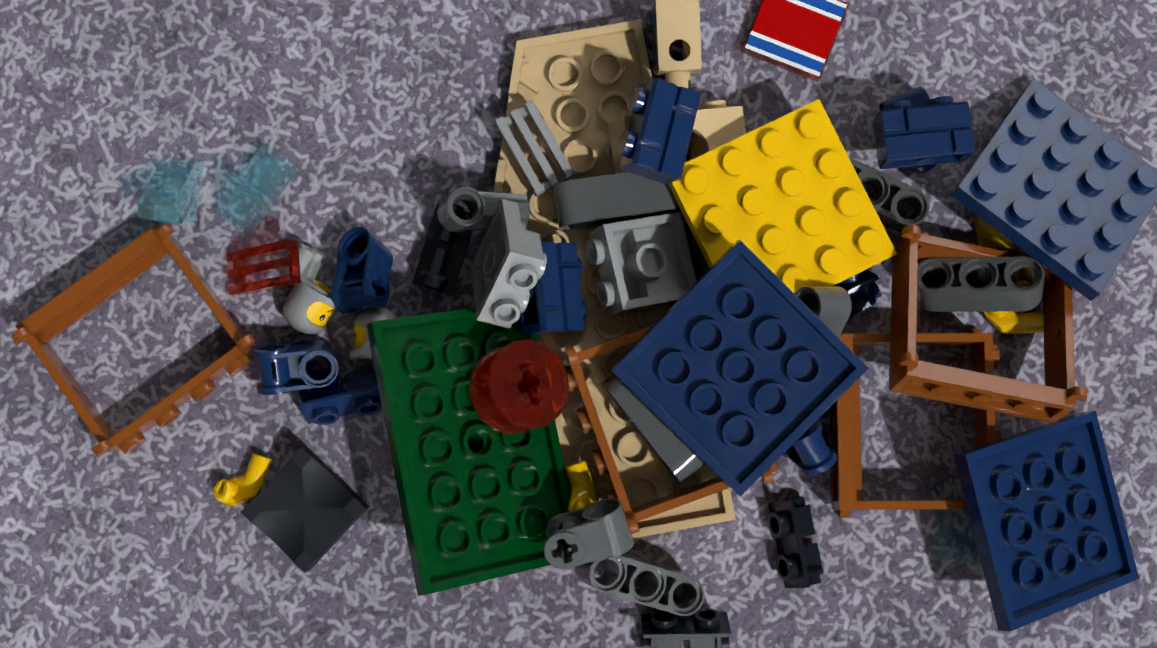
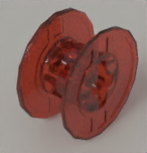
[469,339,569,434]

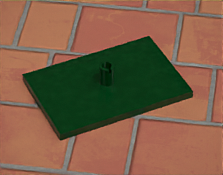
[366,308,571,596]

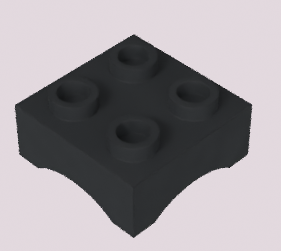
[241,447,370,573]

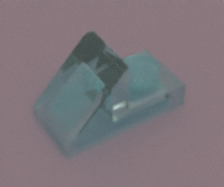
[215,144,299,238]
[137,157,205,224]

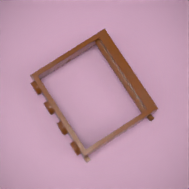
[11,223,256,457]
[889,225,1087,423]
[561,325,778,534]
[829,329,1002,518]

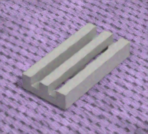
[495,100,574,197]

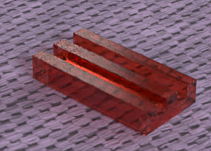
[226,239,301,296]

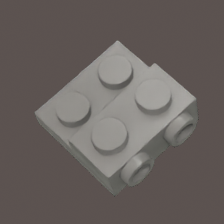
[470,199,547,328]
[586,212,697,317]

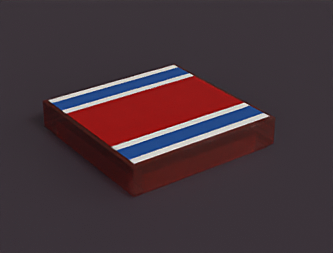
[741,0,850,82]

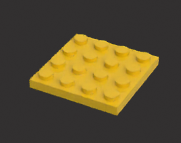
[668,99,897,294]

